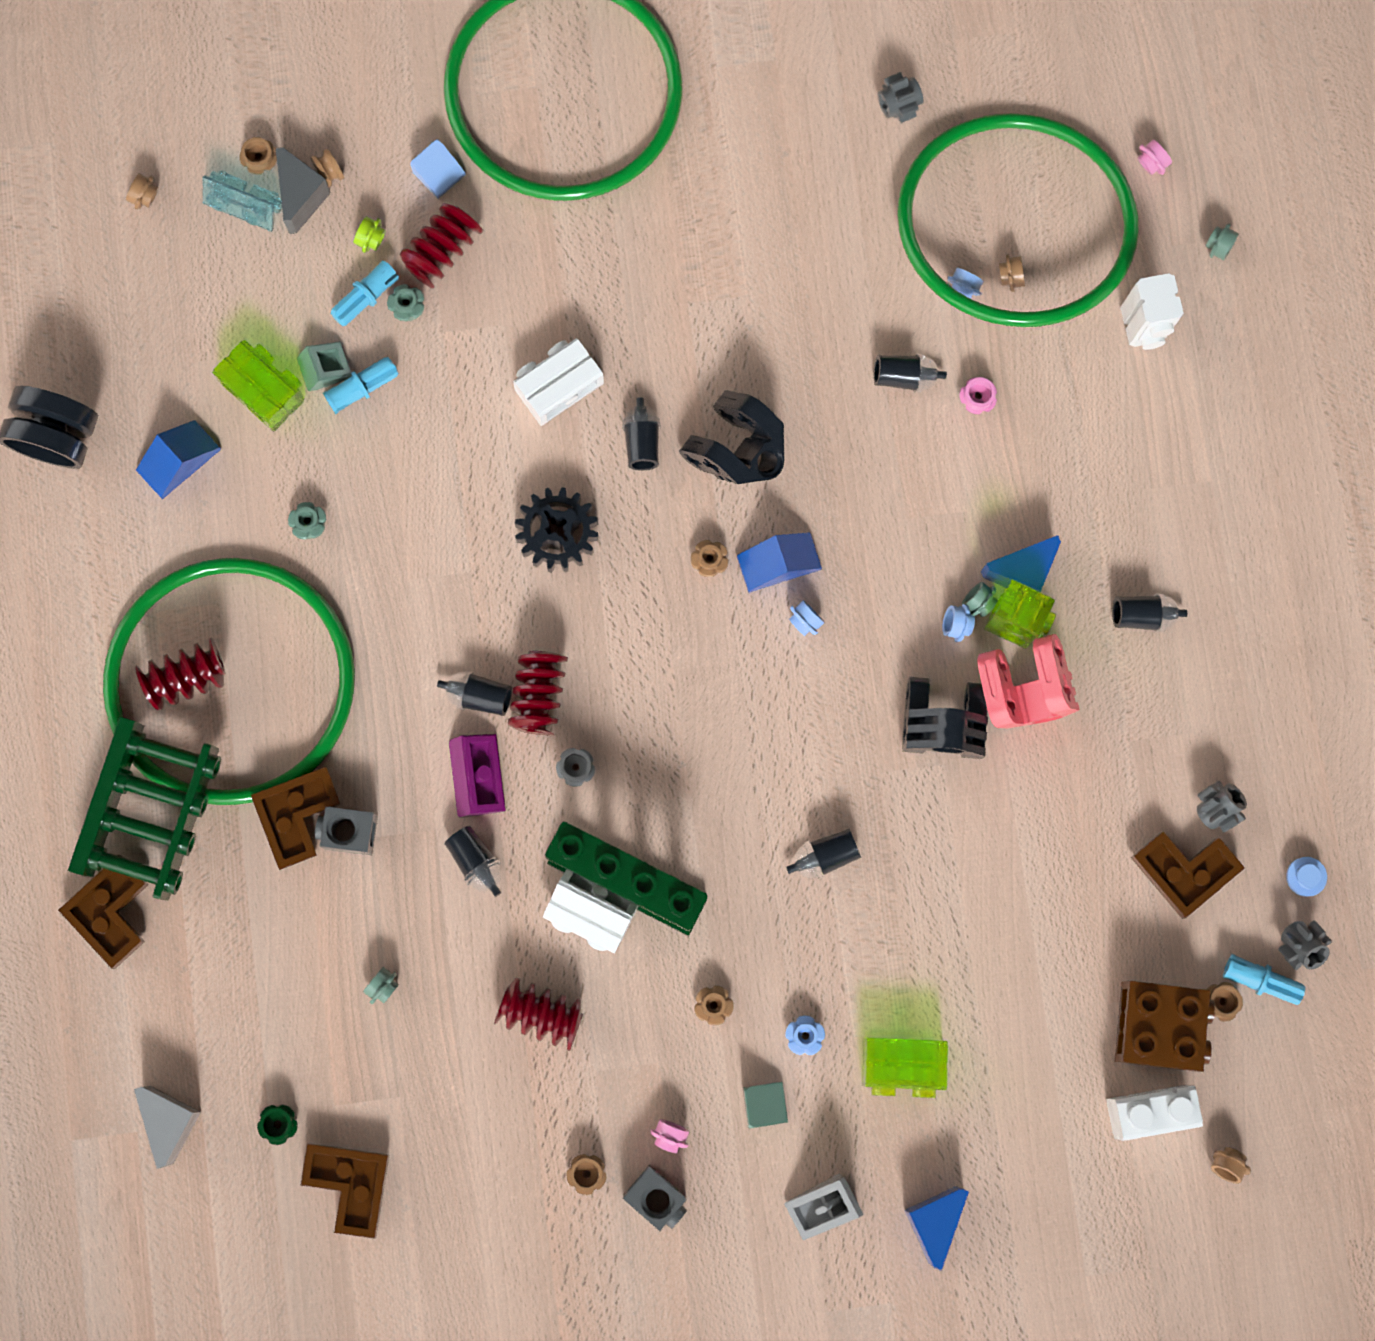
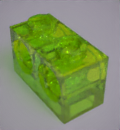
[984,579,1056,649]

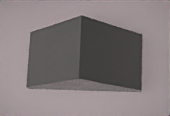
[276,147,330,234]

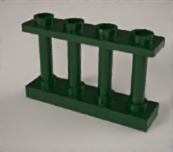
[67,717,221,901]
[545,822,708,937]

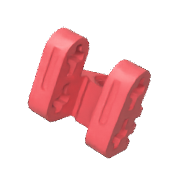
[978,634,1080,729]

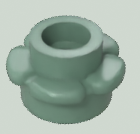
[1206,224,1239,261]
[387,284,425,321]
[288,502,327,540]
[962,582,998,617]
[363,967,399,1004]

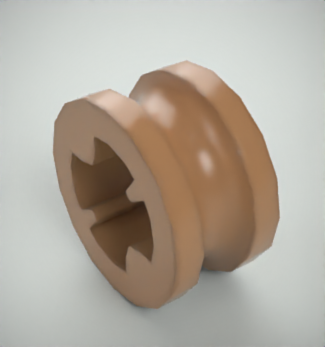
[311,149,344,188]

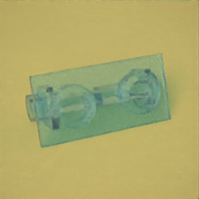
[202,170,282,232]

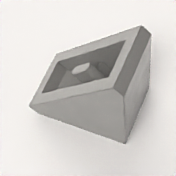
[134,1086,201,1169]
[784,1174,864,1240]

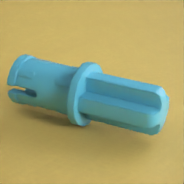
[331,260,399,326]
[323,357,398,414]
[1223,954,1306,1005]

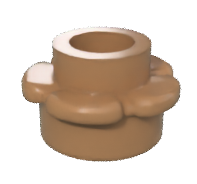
[239,137,277,175]
[126,173,159,210]
[999,254,1025,292]
[690,540,729,578]
[1206,982,1243,1022]
[694,985,734,1026]
[1211,1147,1251,1184]
[566,1154,607,1195]

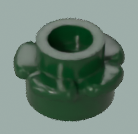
[257,1104,298,1145]

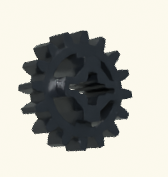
[515,487,599,573]

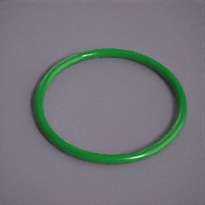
[444,0,682,201]
[897,113,1139,327]
[103,558,355,805]

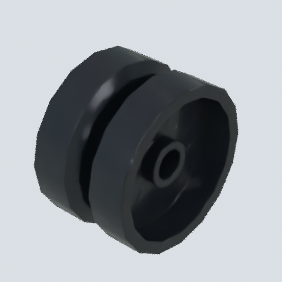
[0,386,99,469]

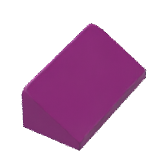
[449,734,506,818]

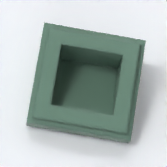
[297,342,352,391]
[742,1082,788,1129]

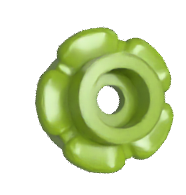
[353,216,386,253]

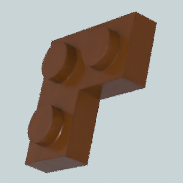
[250,767,340,870]
[1130,831,1245,919]
[58,855,149,969]
[300,1143,390,1239]

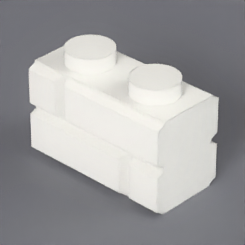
[1120,273,1184,350]
[513,338,604,426]
[543,870,638,954]
[1106,1085,1203,1141]

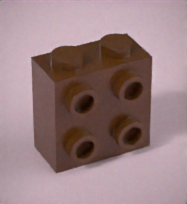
[1114,981,1215,1072]

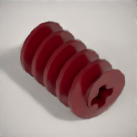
[400,203,483,289]
[135,638,226,711]
[508,650,568,736]
[494,977,584,1051]

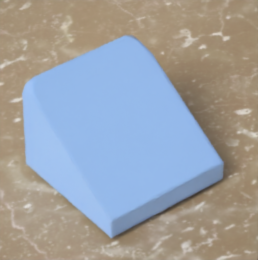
[410,139,466,199]

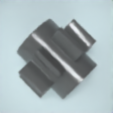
[877,72,924,123]
[1197,781,1247,832]
[1278,920,1332,970]

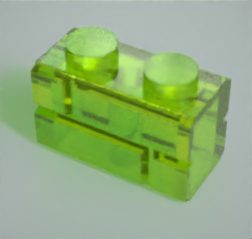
[212,340,305,432]
[862,1037,948,1098]

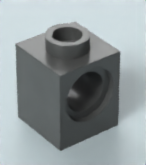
[315,807,378,856]
[623,1165,687,1231]

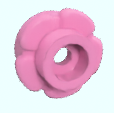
[1137,140,1172,175]
[959,377,997,414]
[651,1119,690,1153]

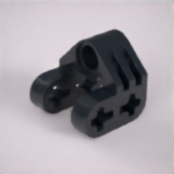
[679,390,784,484]
[902,677,988,759]

